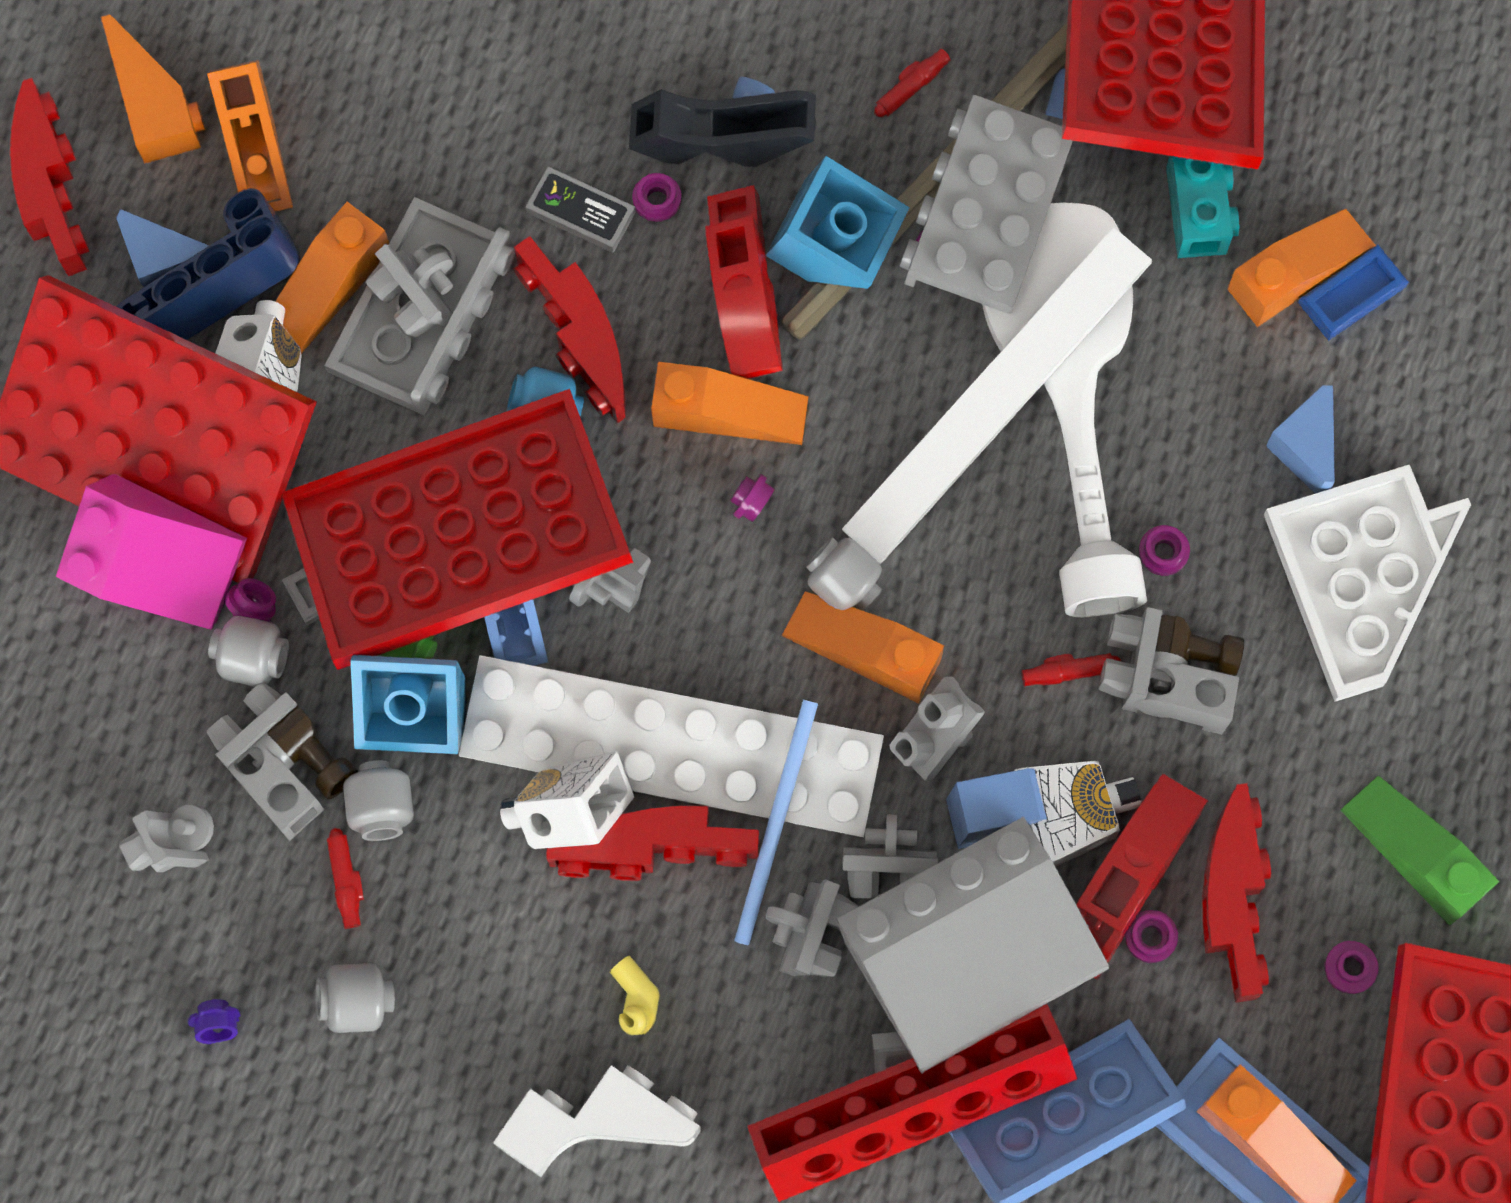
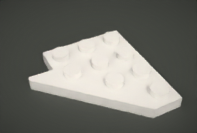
[1264,464,1471,702]

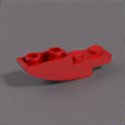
[10,78,90,277]
[705,185,783,379]
[514,236,626,423]
[1076,774,1208,979]
[1202,783,1271,1003]
[546,806,760,881]

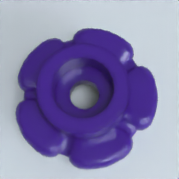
[188,999,241,1044]

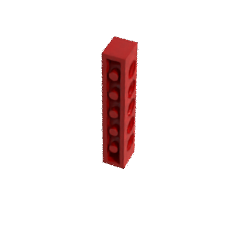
[747,1004,1077,1202]

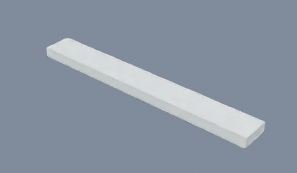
[842,227,1152,564]

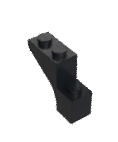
[629,89,816,167]

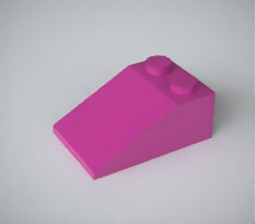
[56,474,247,630]

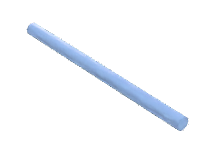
[734,699,818,945]

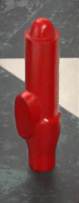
[874,49,951,118]
[1021,653,1122,687]
[326,828,364,929]

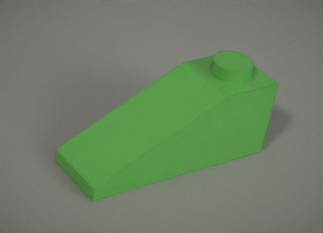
[1341,776,1500,926]

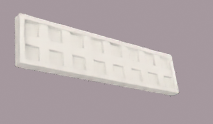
[458,655,884,838]

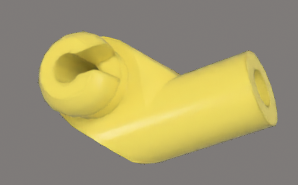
[610,956,660,1035]

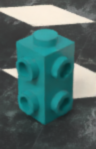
[1166,156,1239,258]

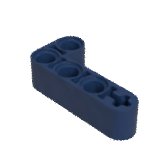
[116,188,300,340]

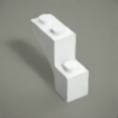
[493,1065,701,1177]

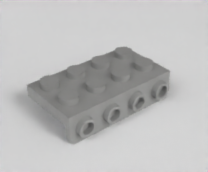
[900,94,1073,314]
[324,197,515,416]

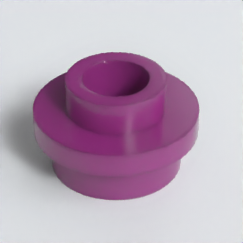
[632,173,682,222]
[730,473,775,522]
[1138,525,1190,576]
[225,578,276,622]
[1125,910,1178,963]
[1324,941,1378,994]

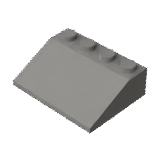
[837,816,1109,1073]

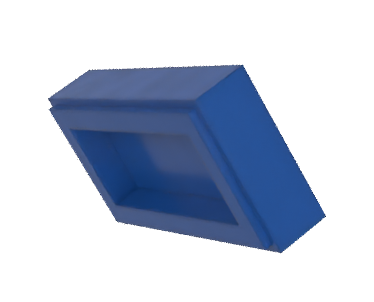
[1298,245,1409,341]

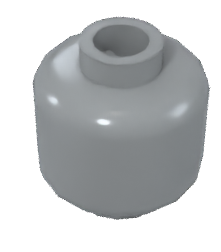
[805,537,882,611]
[208,616,289,687]
[343,760,413,841]
[315,963,394,1033]

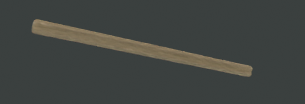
[781,22,1067,340]

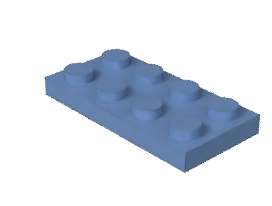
[949,1019,1186,1203]
[1156,1038,1369,1203]

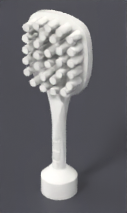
[982,203,1147,618]

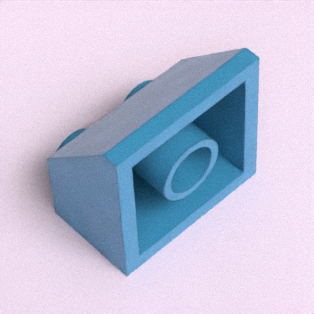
[765,156,910,289]
[351,655,466,754]

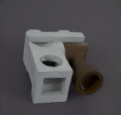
[1098,607,1244,735]
[207,683,358,841]

